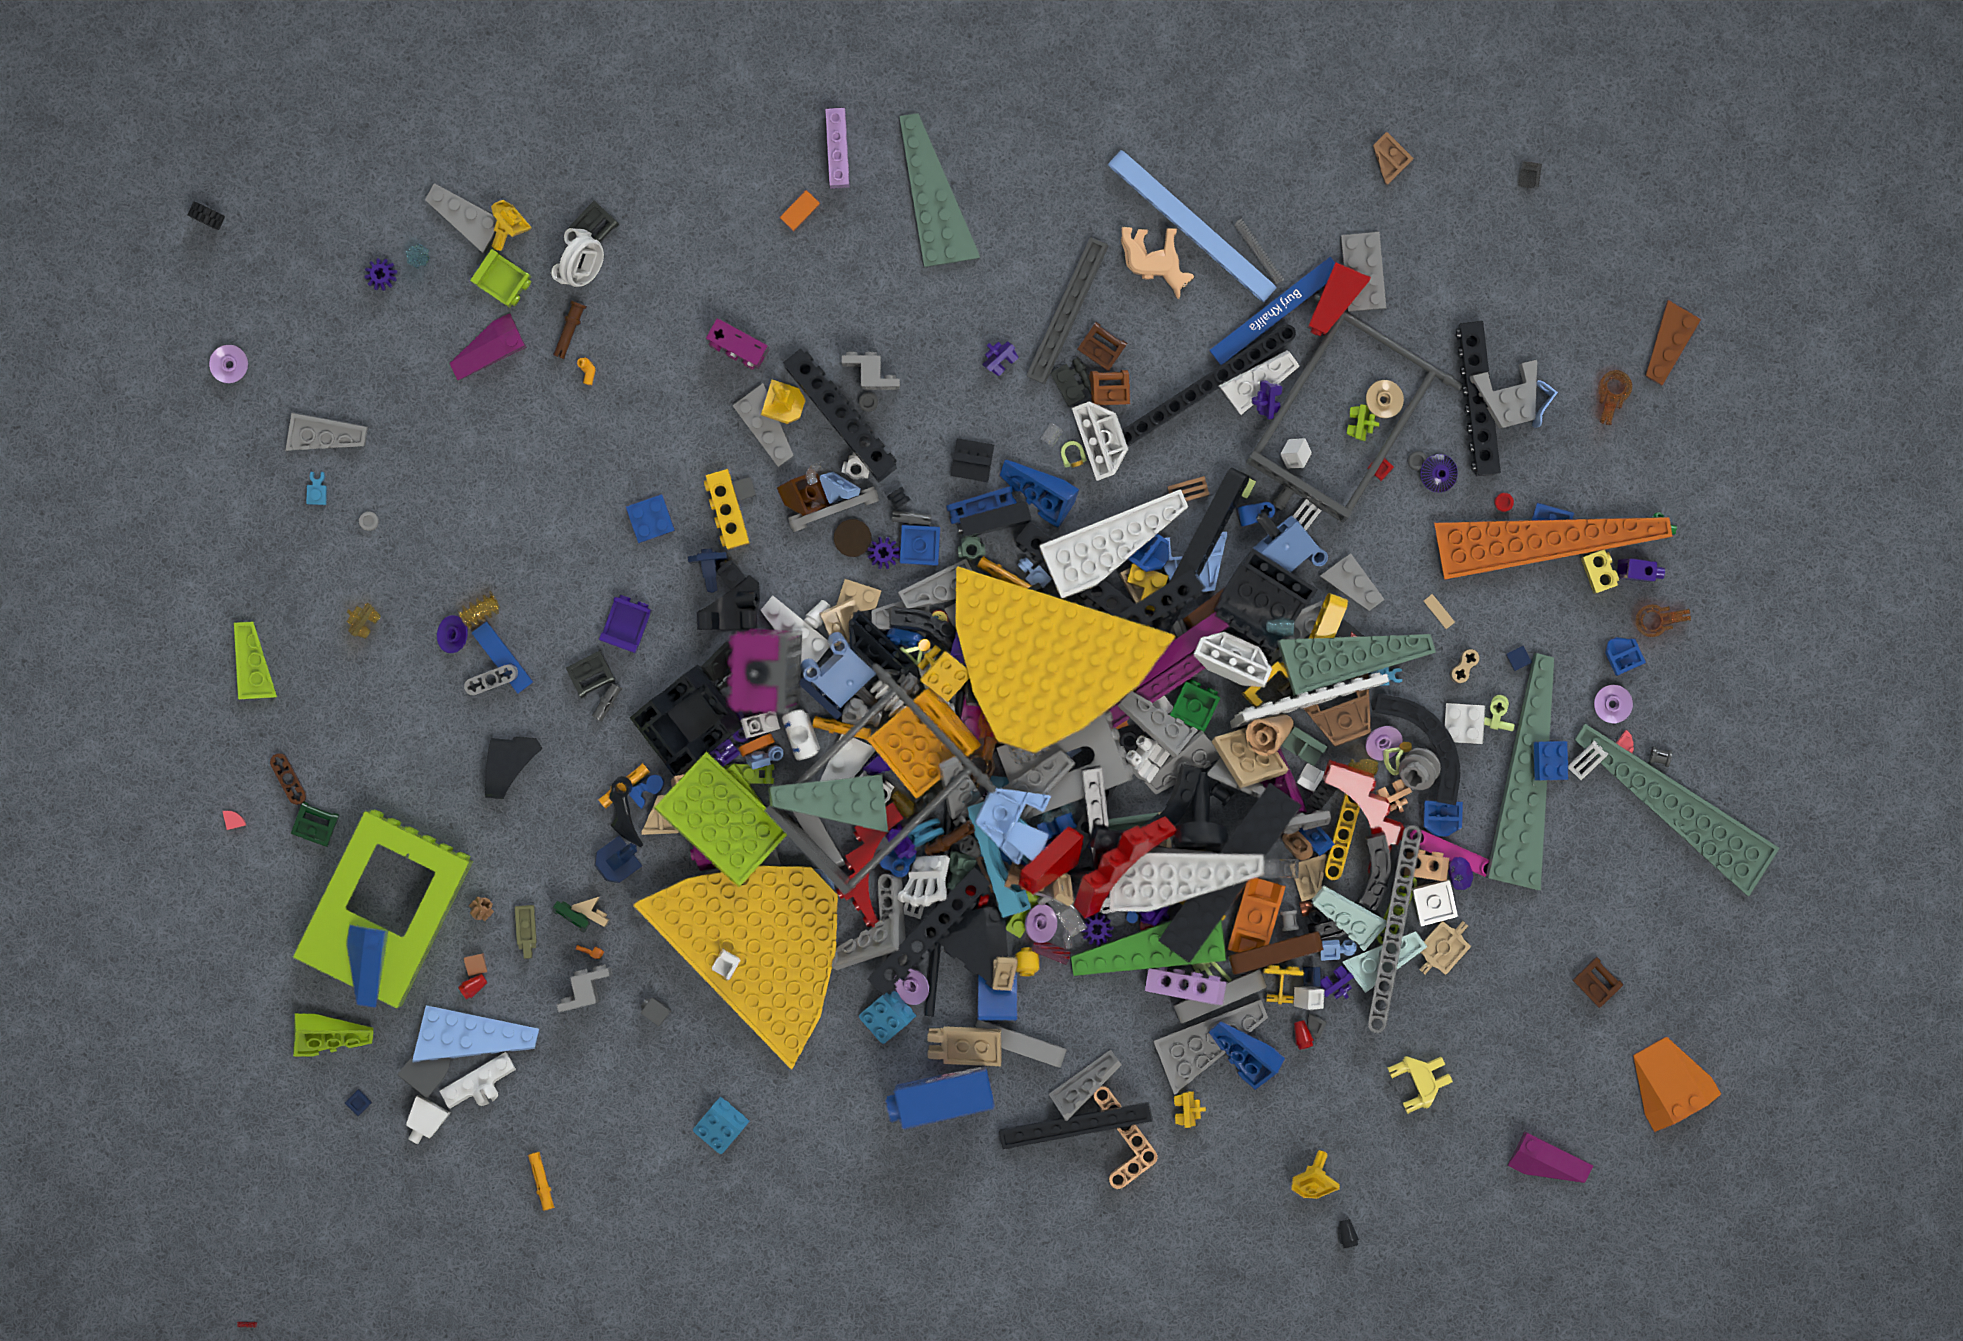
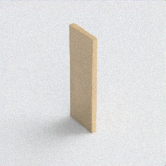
[1424,594,1455,629]

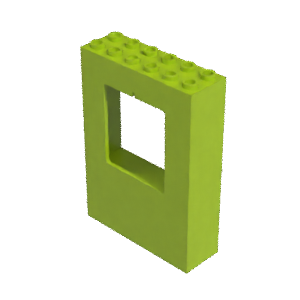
[293,809,474,1008]

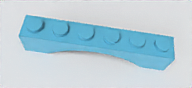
[967,802,1031,917]

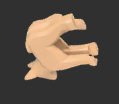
[1121,227,1195,299]

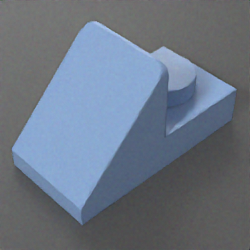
[820,472,861,504]

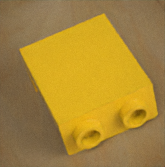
[1242,661,1288,708]

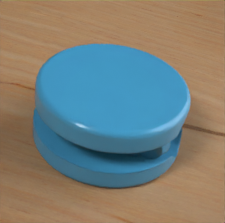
[908,818,944,848]

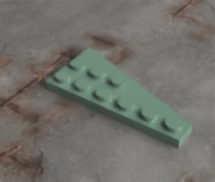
[769,775,888,832]

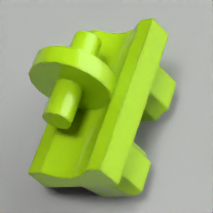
[1347,404,1380,441]

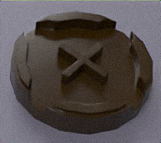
[834,519,872,557]

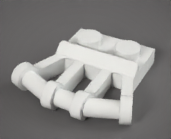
[897,855,950,907]

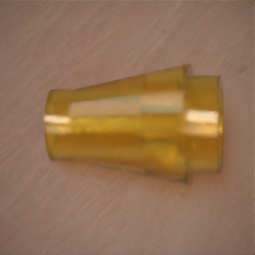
[890,790,915,819]

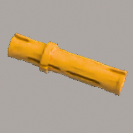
[977,556,1033,589]
[813,716,871,741]
[598,763,650,809]
[528,1152,555,1211]

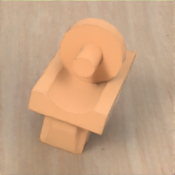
[1376,779,1412,813]

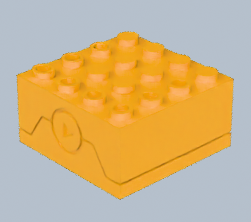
[867,688,981,799]

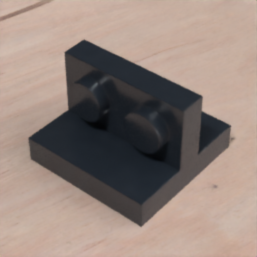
[950,438,994,483]

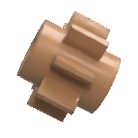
[469,896,494,921]

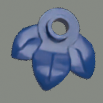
[879,849,916,877]

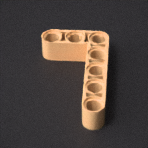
[1093,1085,1157,1189]

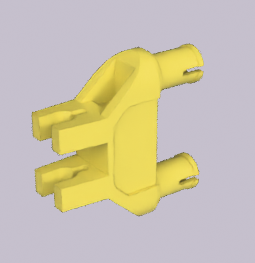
[1387,1056,1453,1114]

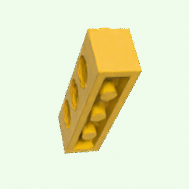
[704,469,750,550]

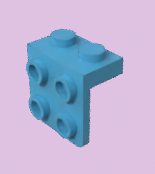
[859,990,916,1044]
[693,1096,749,1154]

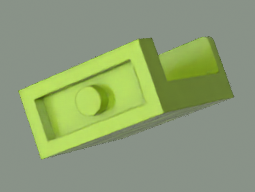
[470,249,532,308]

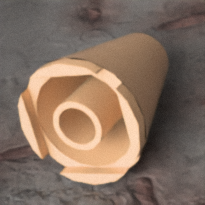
[1246,714,1294,756]

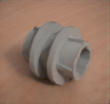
[1399,748,1441,790]

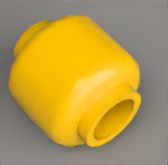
[1014,947,1039,977]

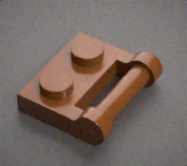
[1089,370,1130,405]

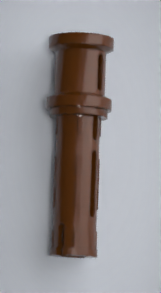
[553,301,587,359]
[924,821,975,856]

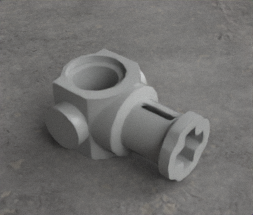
[842,697,882,727]

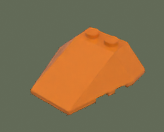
[1633,1036,1721,1132]

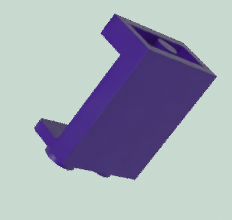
[599,595,652,653]

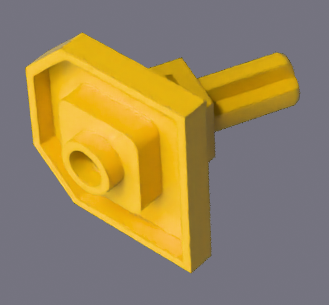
[491,200,532,251]
[761,379,805,424]
[1291,1150,1340,1199]

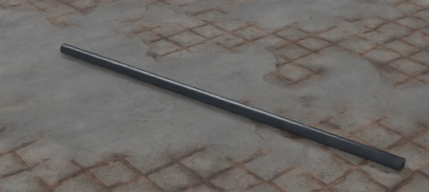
[924,691,965,1017]

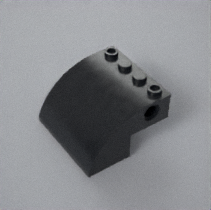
[630,665,743,776]

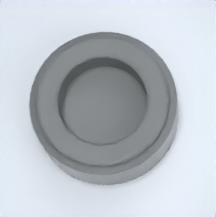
[359,512,379,531]

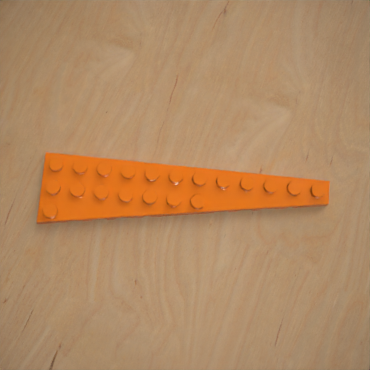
[1434,517,1673,579]

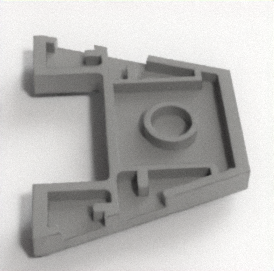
[1470,360,1537,429]

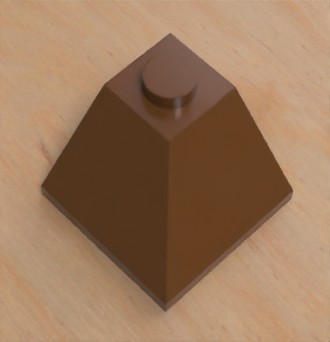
[777,471,832,516]

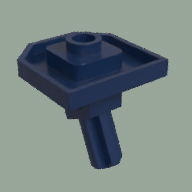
[688,548,728,593]
[594,835,642,883]

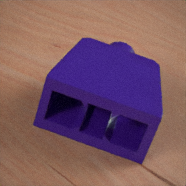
[1617,559,1665,582]

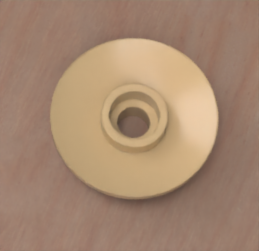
[1366,380,1404,418]

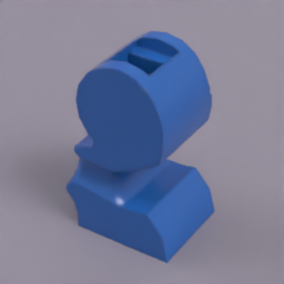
[629,775,664,809]
[1037,813,1077,840]

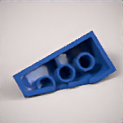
[1000,460,1079,528]
[347,925,388,1008]
[1209,1022,1285,1090]

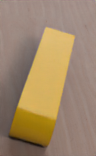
[1308,593,1348,639]
[1324,793,1360,880]

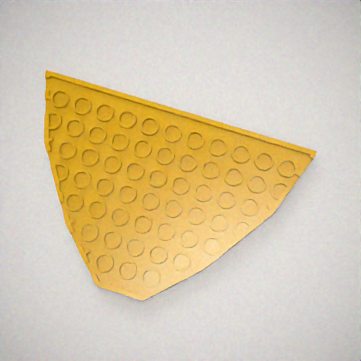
[956,566,1175,753]
[633,866,838,1069]

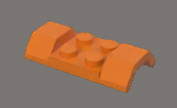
[1227,878,1286,953]

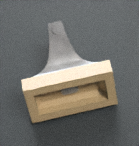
[1034,873,1074,906]

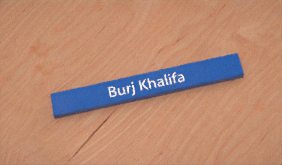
[1209,257,1335,366]

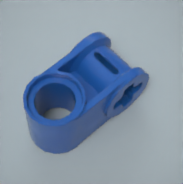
[1237,502,1275,527]

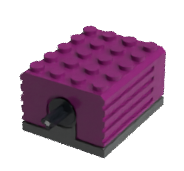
[728,629,802,713]

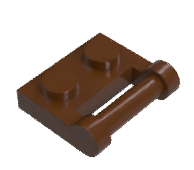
[1077,322,1128,372]
[1572,956,1624,1008]

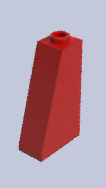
[1307,263,1371,336]
[1019,826,1084,895]

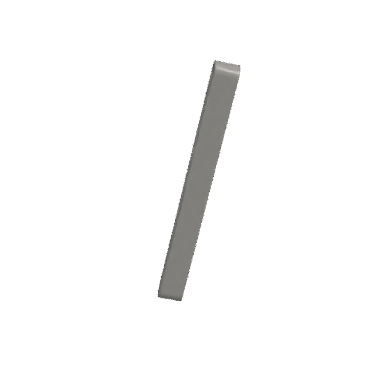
[1368,825,1422,1033]

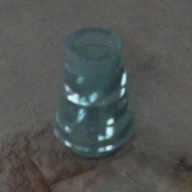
[1267,618,1295,637]

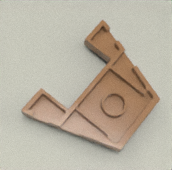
[1303,673,1371,747]

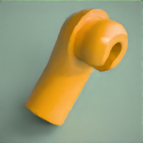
[577,358,596,385]

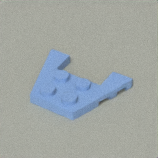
[1164,532,1227,592]
[974,788,1051,865]

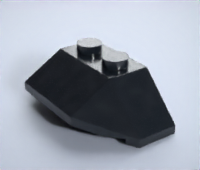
[848,610,914,675]

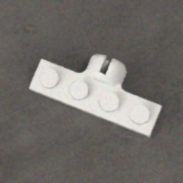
[440,1052,516,1108]

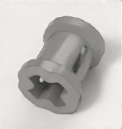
[1280,910,1299,931]

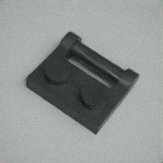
[568,201,620,242]
[566,650,616,699]

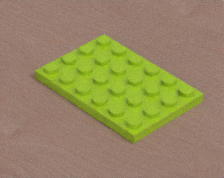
[654,752,787,888]

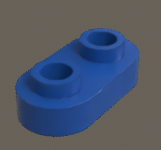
[886,628,925,648]

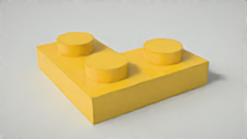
[1126,564,1168,612]

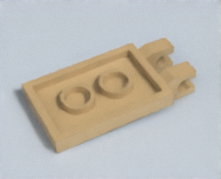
[927,1026,1002,1066]

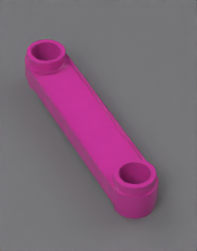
[1409,830,1489,877]

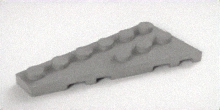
[1154,999,1268,1095]

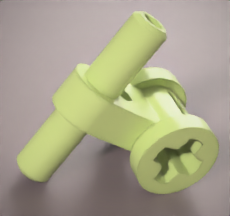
[1484,695,1515,731]

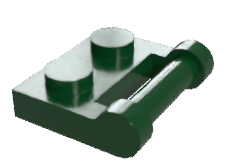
[291,802,340,847]
[552,901,590,933]

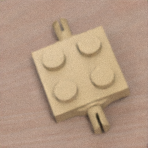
[1419,921,1471,975]

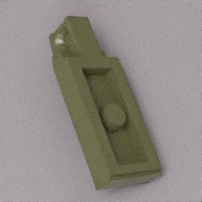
[515,905,537,959]

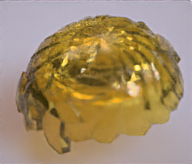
[1348,759,1379,776]

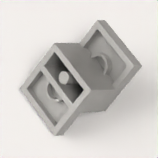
[842,352,900,390]
[557,964,613,1012]

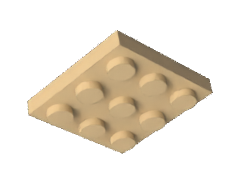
[1212,727,1289,788]

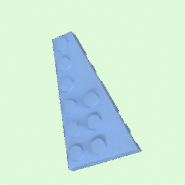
[412,1005,539,1062]

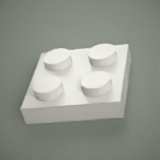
[1445,703,1485,744]
[1412,879,1458,926]

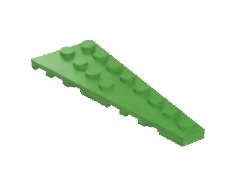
[1071,920,1226,976]

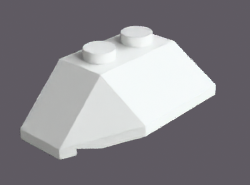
[1072,402,1128,481]
[1194,632,1272,687]

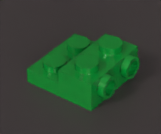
[1170,679,1221,732]

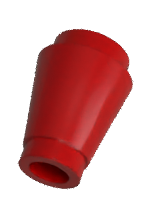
[458,974,487,1000]
[1294,1020,1314,1050]

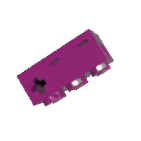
[706,318,769,370]

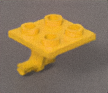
[917,645,970,702]
[1262,965,1304,1005]

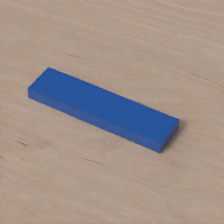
[472,621,533,694]

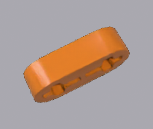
[738,733,775,757]

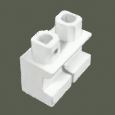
[1125,736,1170,783]

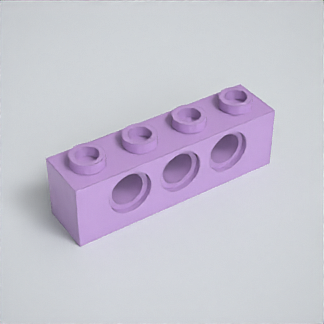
[826,108,849,188]
[1145,967,1226,1005]

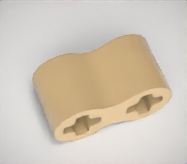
[1450,649,1479,683]

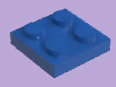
[626,494,675,543]
[900,525,940,566]
[1534,741,1568,780]

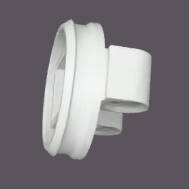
[551,228,604,287]

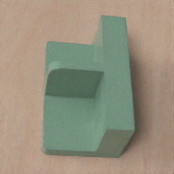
[1282,726,1327,766]

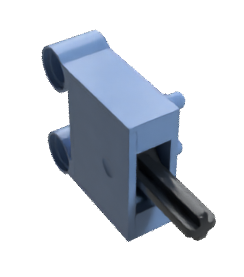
[1253,512,1328,572]
[800,632,878,708]

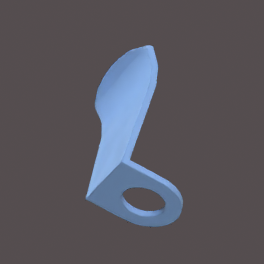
[1532,380,1558,428]
[1004,820,1048,861]

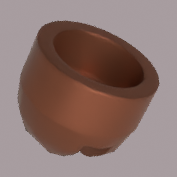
[1299,901,1313,917]

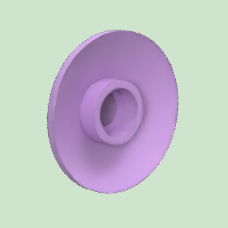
[209,345,248,383]
[1594,685,1633,723]
[1365,726,1402,760]
[1025,904,1057,943]
[894,968,929,1005]

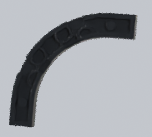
[889,607,981,707]
[1375,693,1460,806]
[1090,764,1201,850]
[1307,832,1391,941]

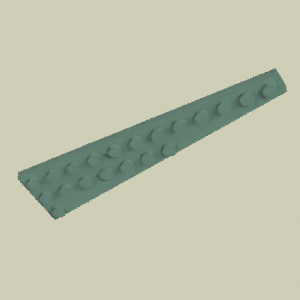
[1486,653,1554,891]
[1574,724,1780,897]

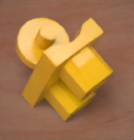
[1174,1091,1206,1128]

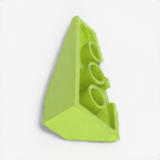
[293,1013,374,1057]

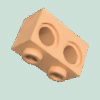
[1404,850,1450,881]

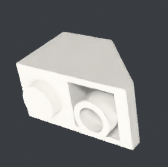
[741,711,780,738]

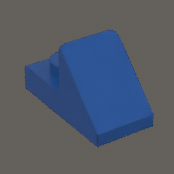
[1298,826,1335,856]

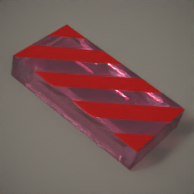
[1031,941,1071,965]

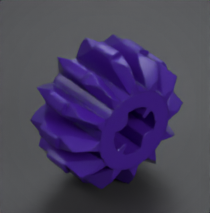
[364,258,398,291]
[868,537,900,569]
[1081,913,1113,946]

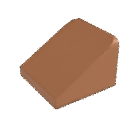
[463,953,488,976]

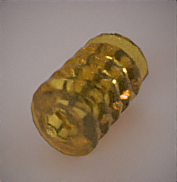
[457,591,500,629]

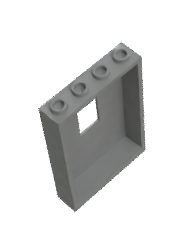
[997,710,1134,820]

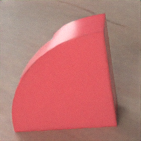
[1616,730,1634,753]
[222,811,246,830]

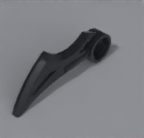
[609,776,643,847]

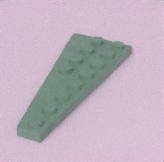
[900,113,980,268]
[1277,634,1436,696]

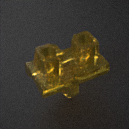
[346,602,381,639]

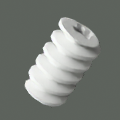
[870,680,907,717]

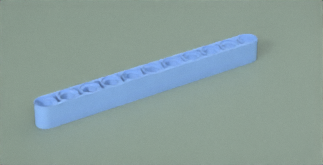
[1108,150,1276,302]

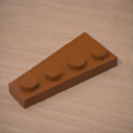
[1645,300,1701,386]

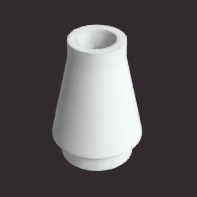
[804,600,831,629]

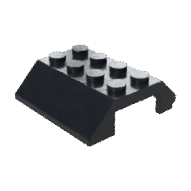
[1214,549,1318,652]

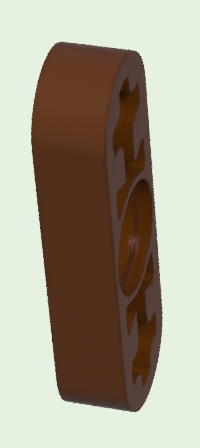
[270,753,307,805]

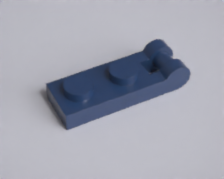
[800,678,843,720]

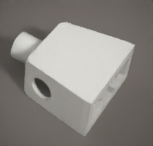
[406,1095,451,1144]

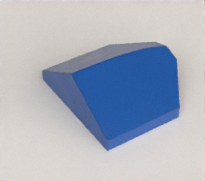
[1128,534,1169,572]
[1605,637,1646,676]
[1423,801,1463,836]

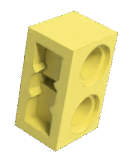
[1581,549,1619,594]

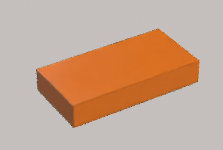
[780,190,820,231]

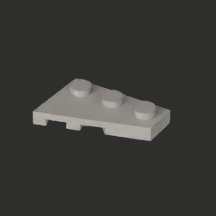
[1320,553,1385,611]

